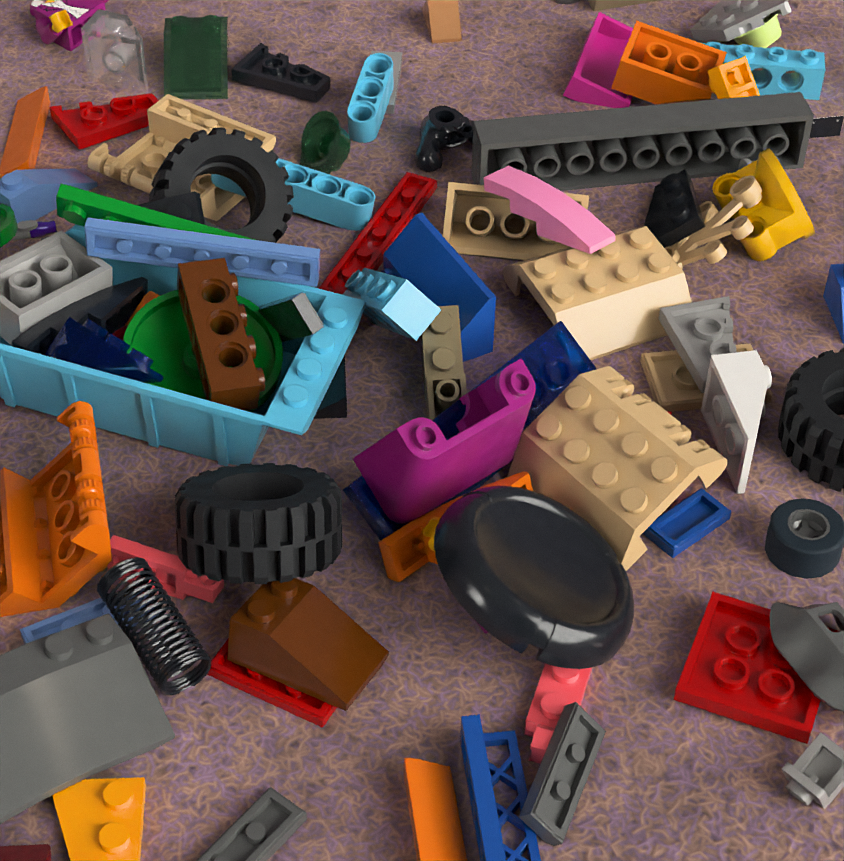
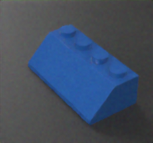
[381,213,496,362]

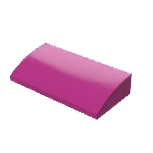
[563,12,633,108]

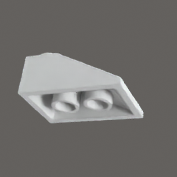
[701,350,772,494]

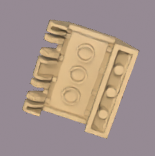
[88,94,276,221]
[503,226,692,368]
[507,366,728,571]

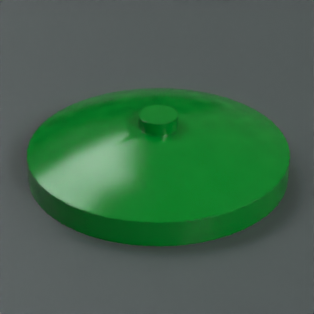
[122,290,283,412]

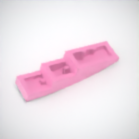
[483,166,615,254]

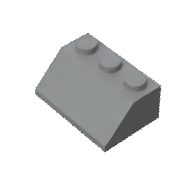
[0,231,113,345]

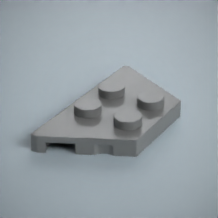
[690,0,792,41]

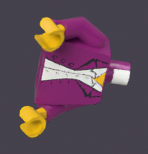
[30,0,108,51]

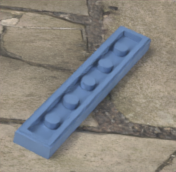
[84,218,321,287]

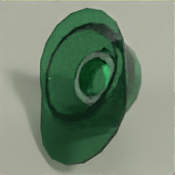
[299,111,351,174]

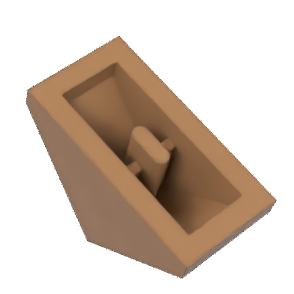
[422,0,462,43]

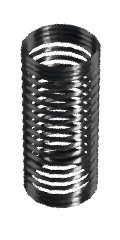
[97,557,212,695]

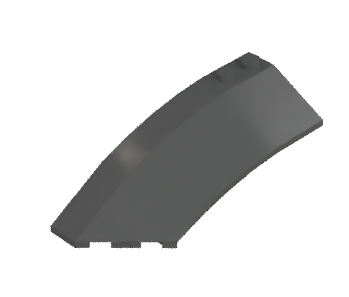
[0,613,175,824]

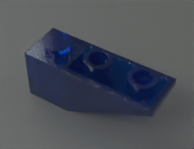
[45,317,164,383]

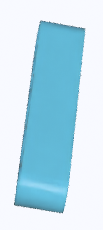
[211,158,375,231]

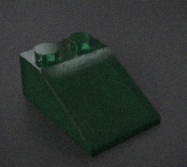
[164,15,230,100]

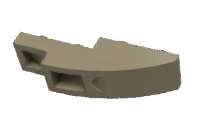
[421,305,467,440]

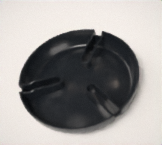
[434,486,634,669]

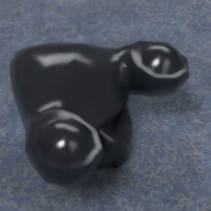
[414,106,474,172]

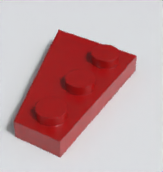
[50,93,159,150]

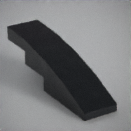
[12,277,148,361]

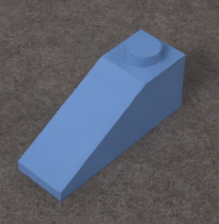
[0,168,98,224]

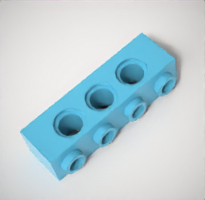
[699,41,825,100]
[343,268,441,341]

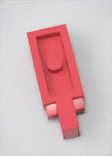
[107,535,224,603]
[524,663,592,764]

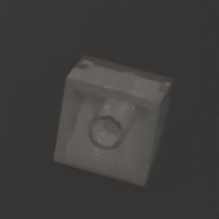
[81,9,148,93]

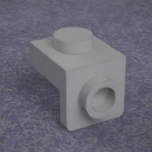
[781,732,844,809]

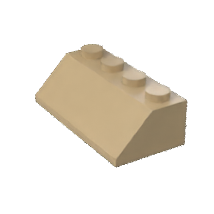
[443,182,589,260]

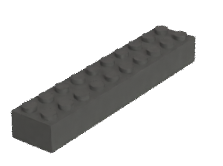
[471,92,814,191]

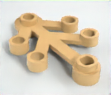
[665,175,762,269]

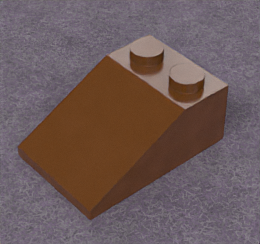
[227,578,389,711]

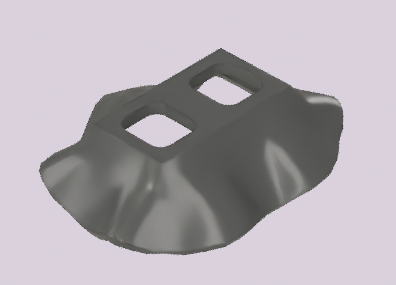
[769,602,844,712]

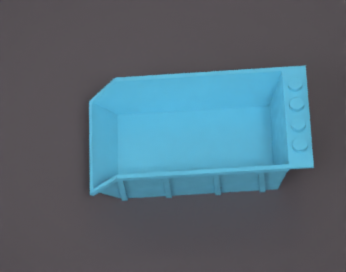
[0,225,366,466]

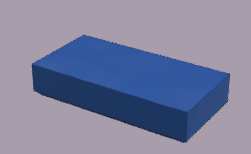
[643,488,732,558]

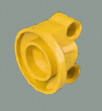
[712,148,815,261]

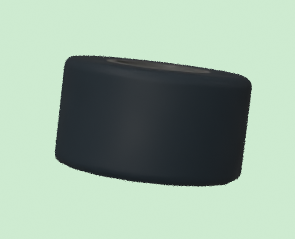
[765,498,844,579]

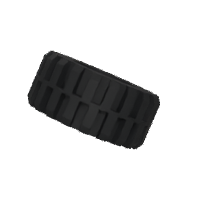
[149,127,294,243]
[778,348,844,492]
[175,463,342,584]

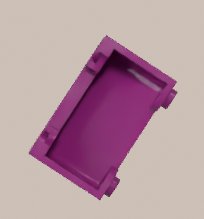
[352,358,536,524]

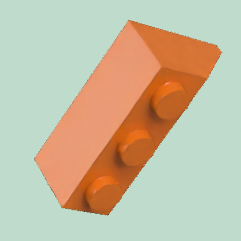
[611,21,727,105]

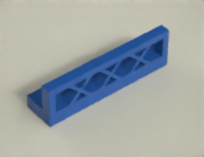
[460,714,541,861]

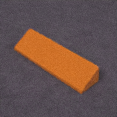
[0,86,50,178]
[404,758,467,861]

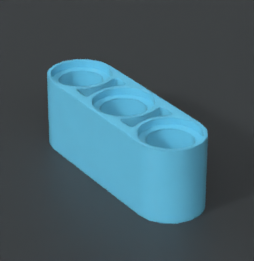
[347,53,394,143]

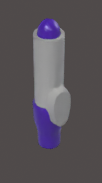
[10,220,57,241]

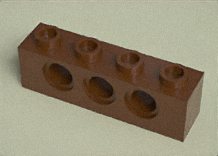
[177,258,265,410]

